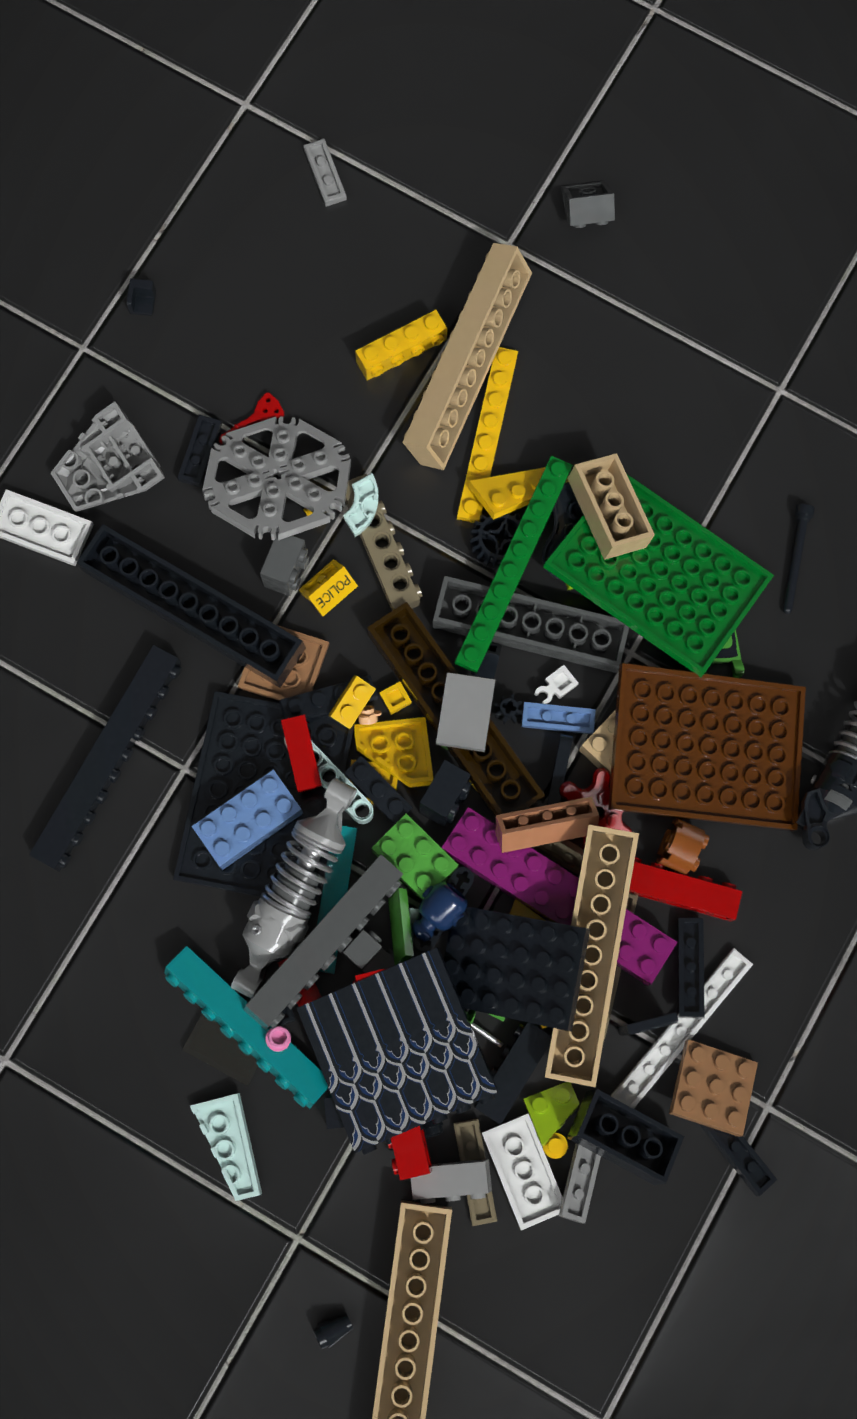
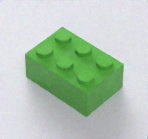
[371,814,459,900]

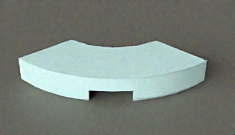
[343,473,379,537]

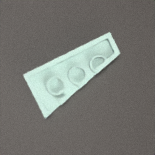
[190,1093,262,1201]

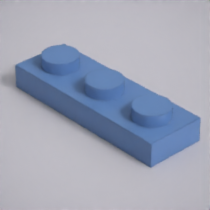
[521,702,596,734]

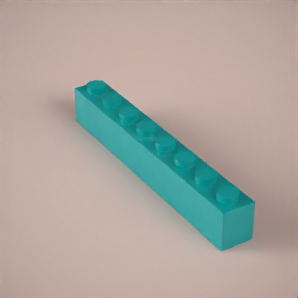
[164,946,328,1109]

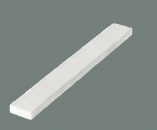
[610,948,753,1109]

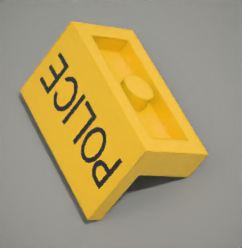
[299,559,358,616]

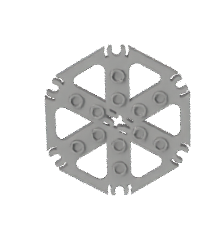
[202,416,351,540]

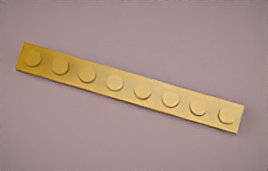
[457,347,518,523]

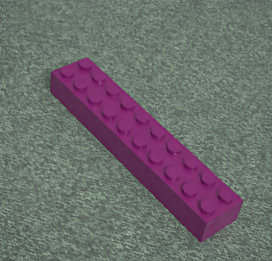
[442,807,677,986]

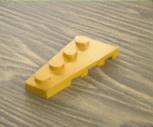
[469,467,569,520]

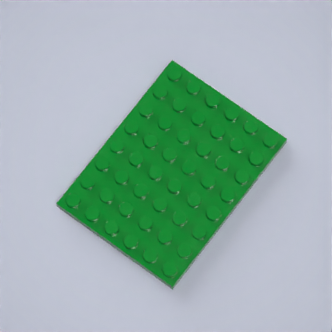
[543,474,774,677]

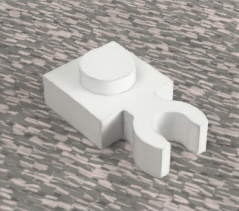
[534,665,579,704]

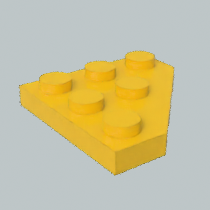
[354,717,433,788]

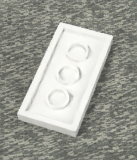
[0,489,94,566]
[482,1113,563,1230]

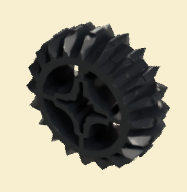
[469,512,521,571]

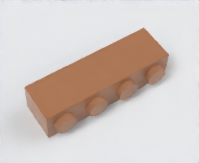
[496,796,599,853]

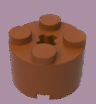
[656,818,709,875]

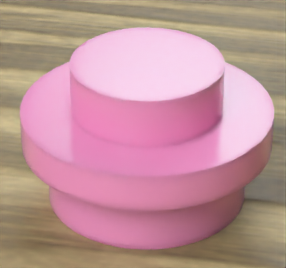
[265,1026,291,1052]

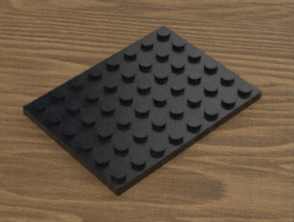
[173,691,356,908]

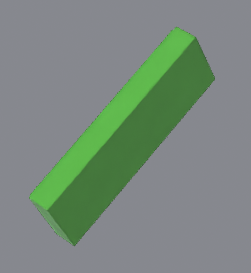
[388,888,414,965]

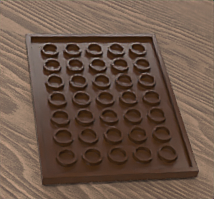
[608,663,806,830]

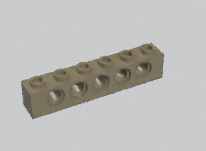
[345,474,422,611]

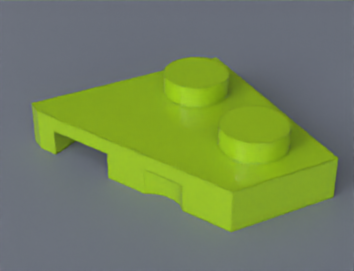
[524,1082,580,1146]

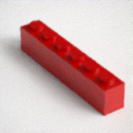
[629,857,742,922]

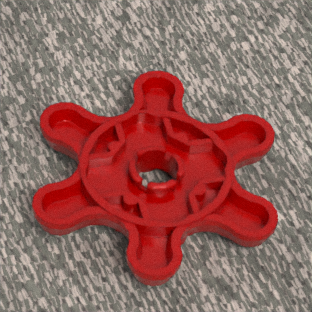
[559,768,632,849]

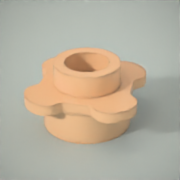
[358,705,382,725]

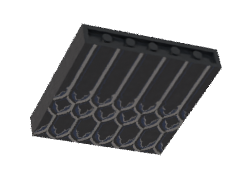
[297,948,498,1155]

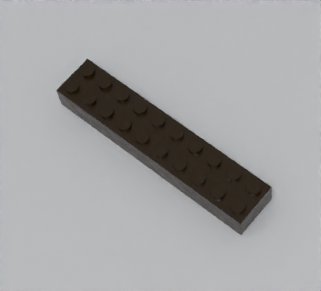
[367,602,545,817]

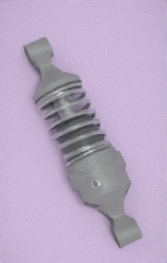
[231,778,357,999]

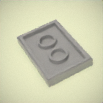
[436,673,495,752]

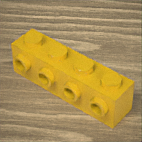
[355,310,447,381]

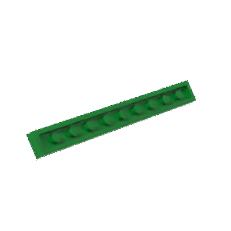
[455,456,573,673]

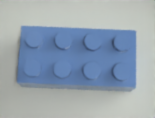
[192,770,303,870]

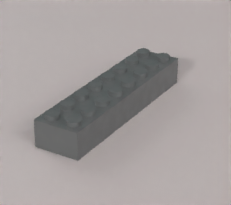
[433,576,629,673]
[244,855,403,1030]

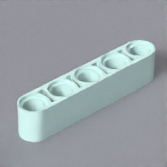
[284,738,374,824]

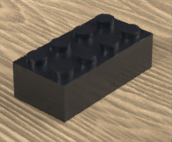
[567,1089,685,1185]

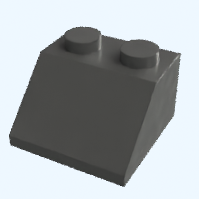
[561,181,615,228]

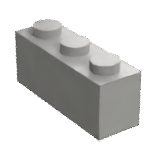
[411,1159,492,1204]

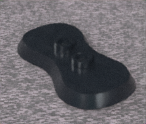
[542,482,584,580]

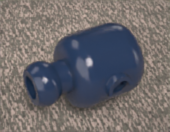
[411,882,468,942]

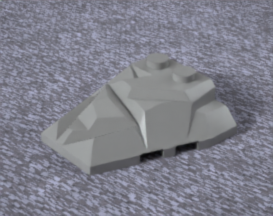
[51,402,165,512]

